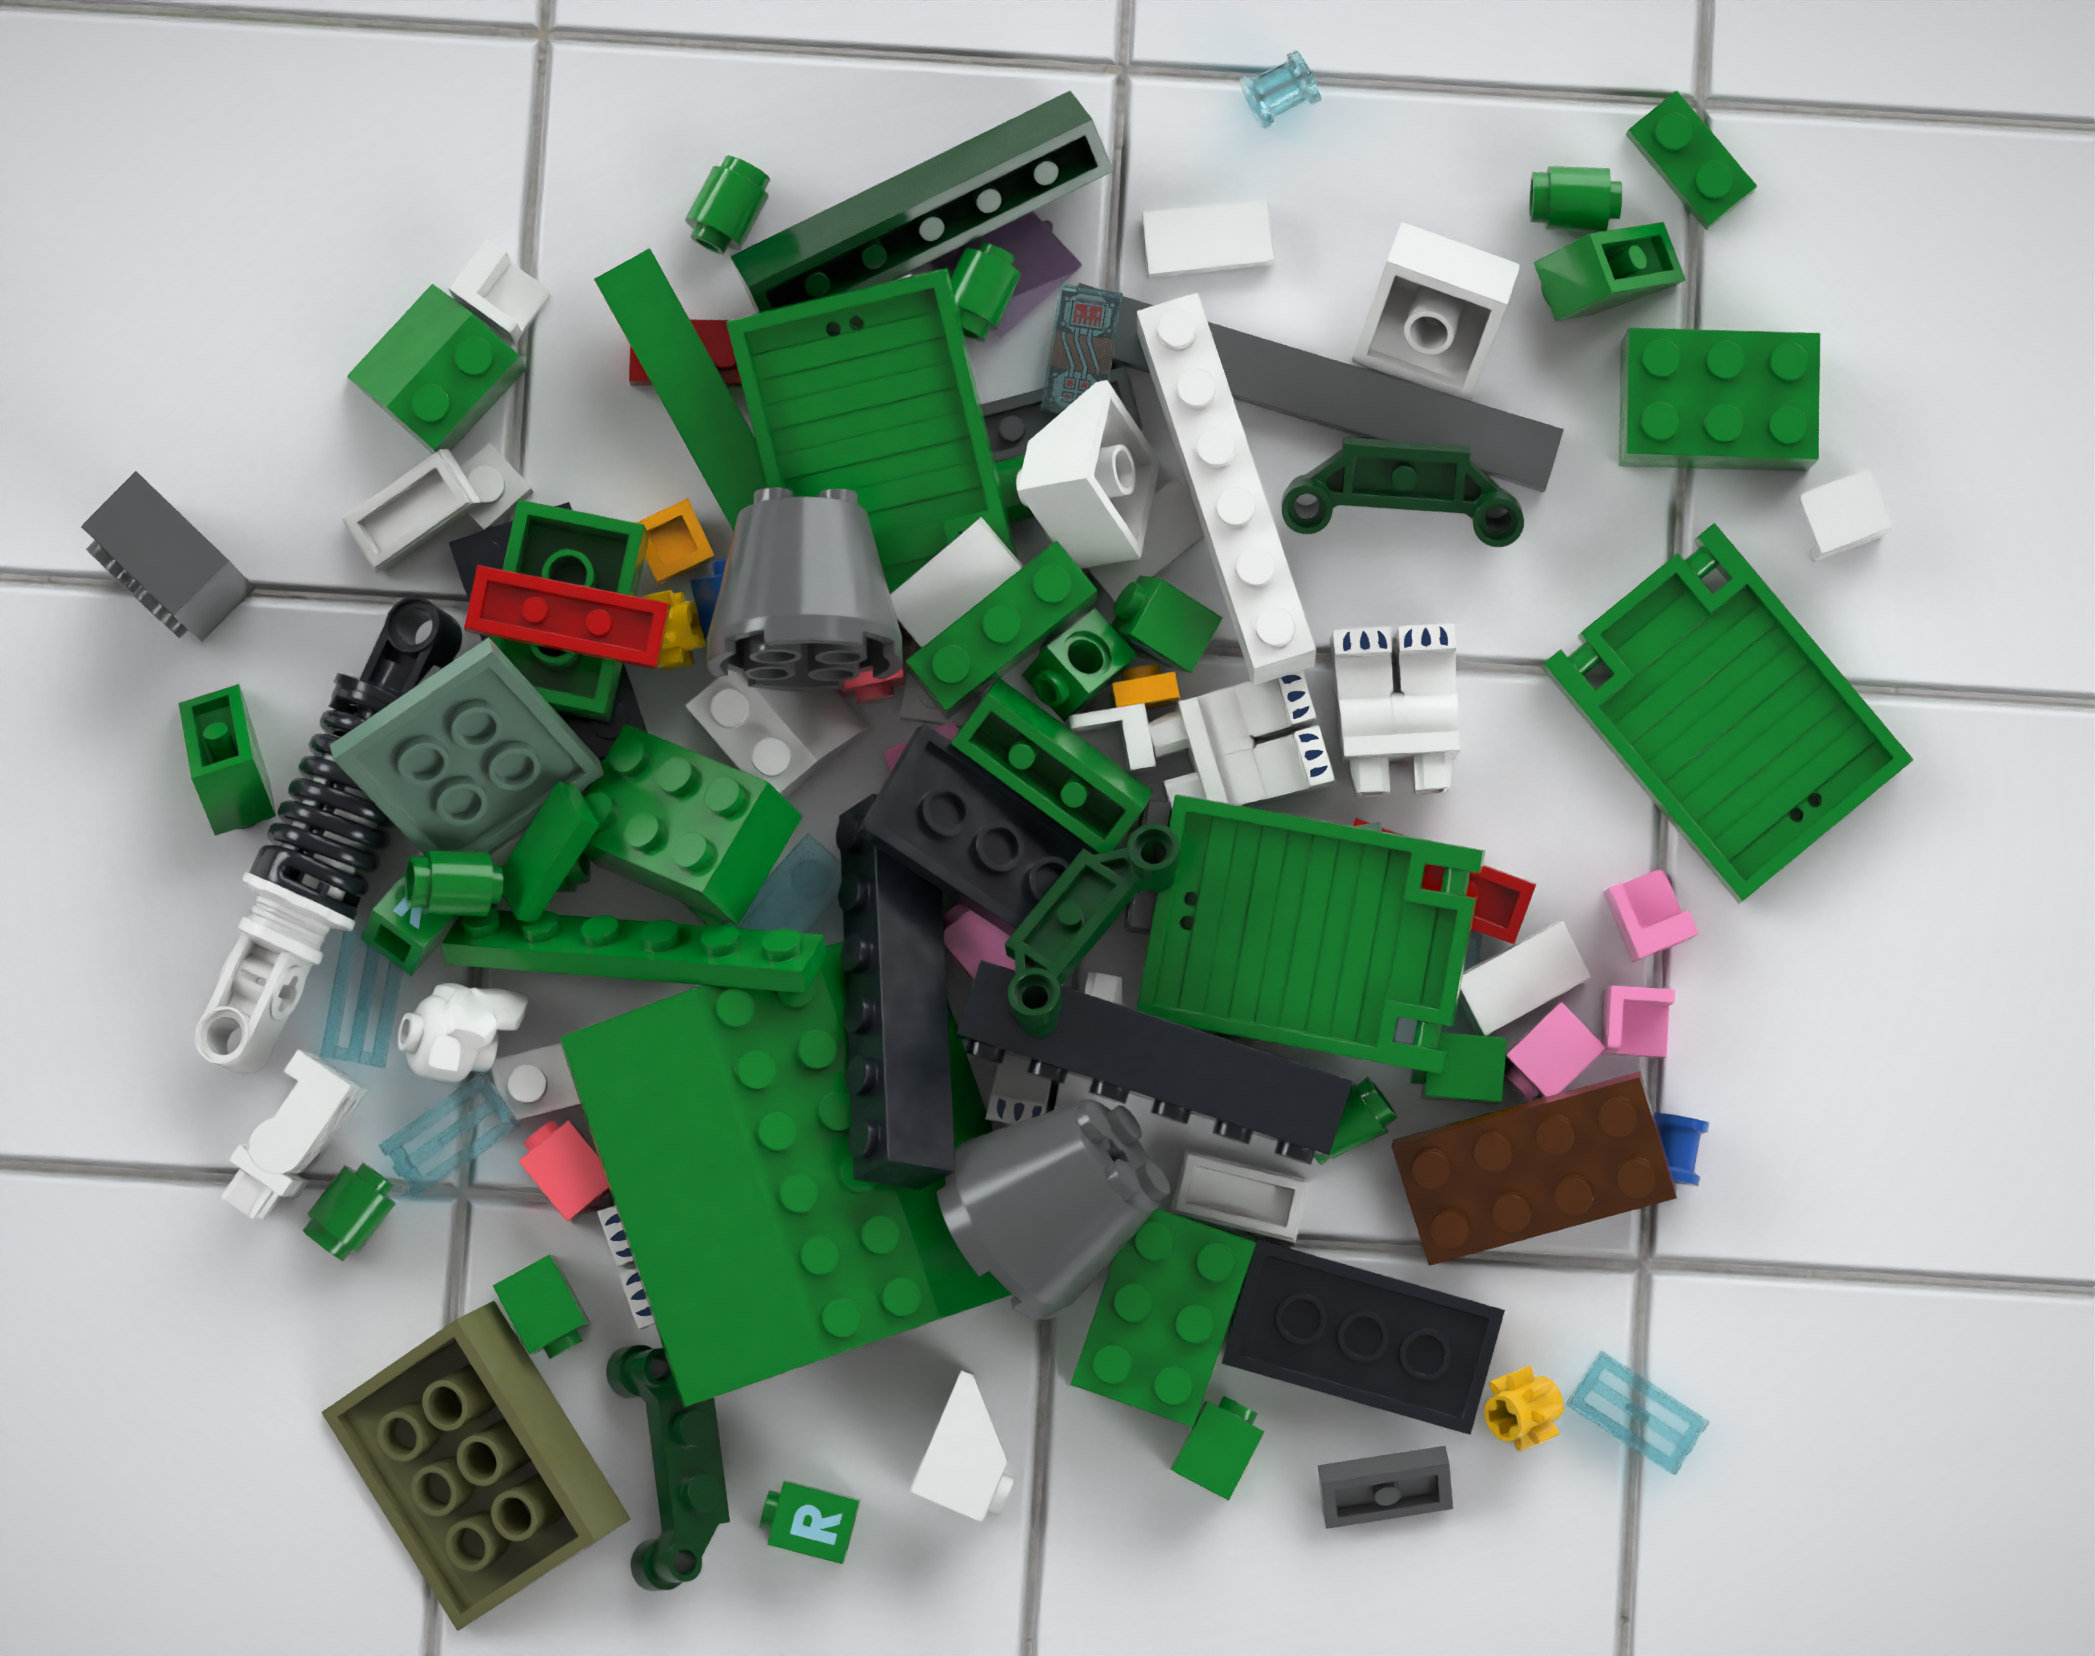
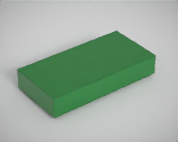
[502,781,599,924]

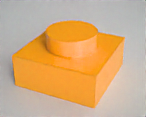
[636,498,716,586]
[1111,664,1180,710]

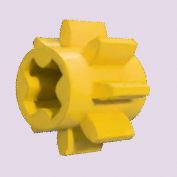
[642,590,706,671]
[1484,1366,1565,1452]

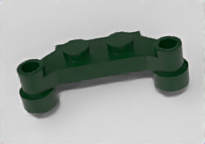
[1281,437,1524,547]
[1004,823,1181,1037]
[606,1345,730,1591]

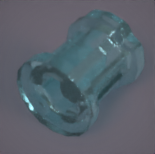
[1240,50,1321,129]

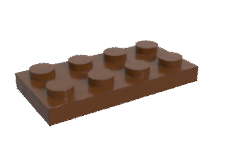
[1391,1071,1678,1266]

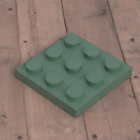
[330,637,604,855]

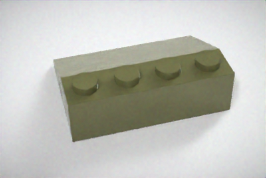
[321,1301,631,1631]

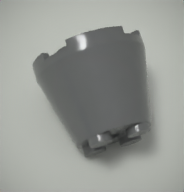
[707,487,903,691]
[936,1099,1170,1320]

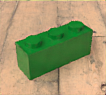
[906,541,1097,720]
[951,677,1153,853]

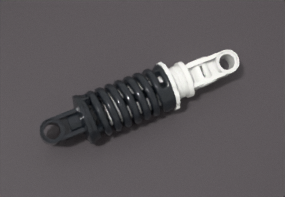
[195,596,462,1075]

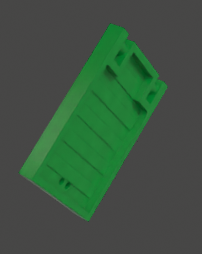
[726,268,1019,594]
[1541,523,1914,904]
[1136,794,1486,1075]

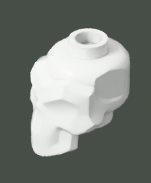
[398,983,529,1083]

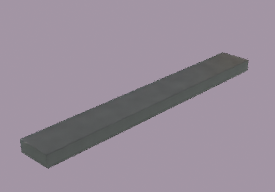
[1076,283,1564,492]

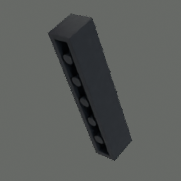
[836,794,955,1190]
[957,960,1353,1165]

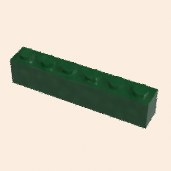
[730,90,1114,313]

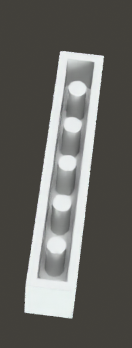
[1137,292,1316,686]

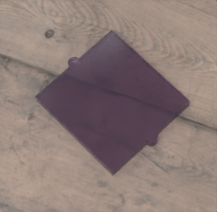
[930,211,1082,340]

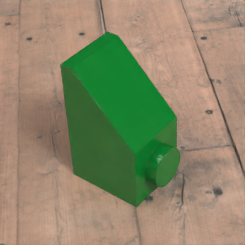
[1534,222,1686,321]
[178,684,276,836]

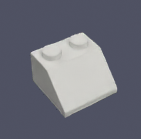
[1351,222,1521,401]
[1016,380,1161,569]
[685,670,868,799]
[909,1370,1015,1523]

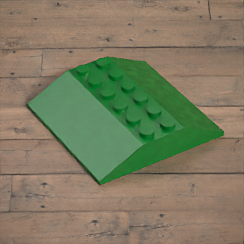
[559,941,1013,1408]

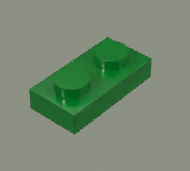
[1626,90,1757,230]

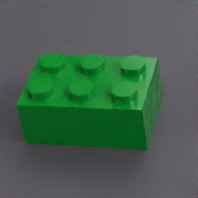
[1619,327,1820,471]
[488,499,649,723]
[582,724,803,926]
[1070,1208,1257,1427]

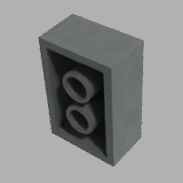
[81,471,255,642]

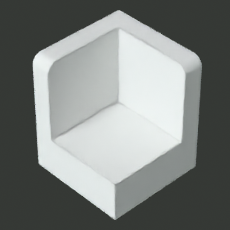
[448,238,550,344]
[1799,468,1893,562]
[1066,703,1156,776]

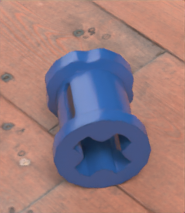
[1653,1112,1710,1186]

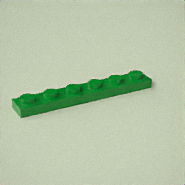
[441,907,827,993]

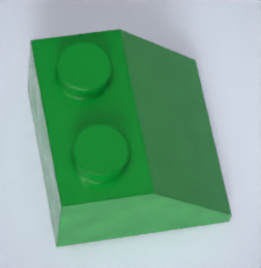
[347,284,526,454]

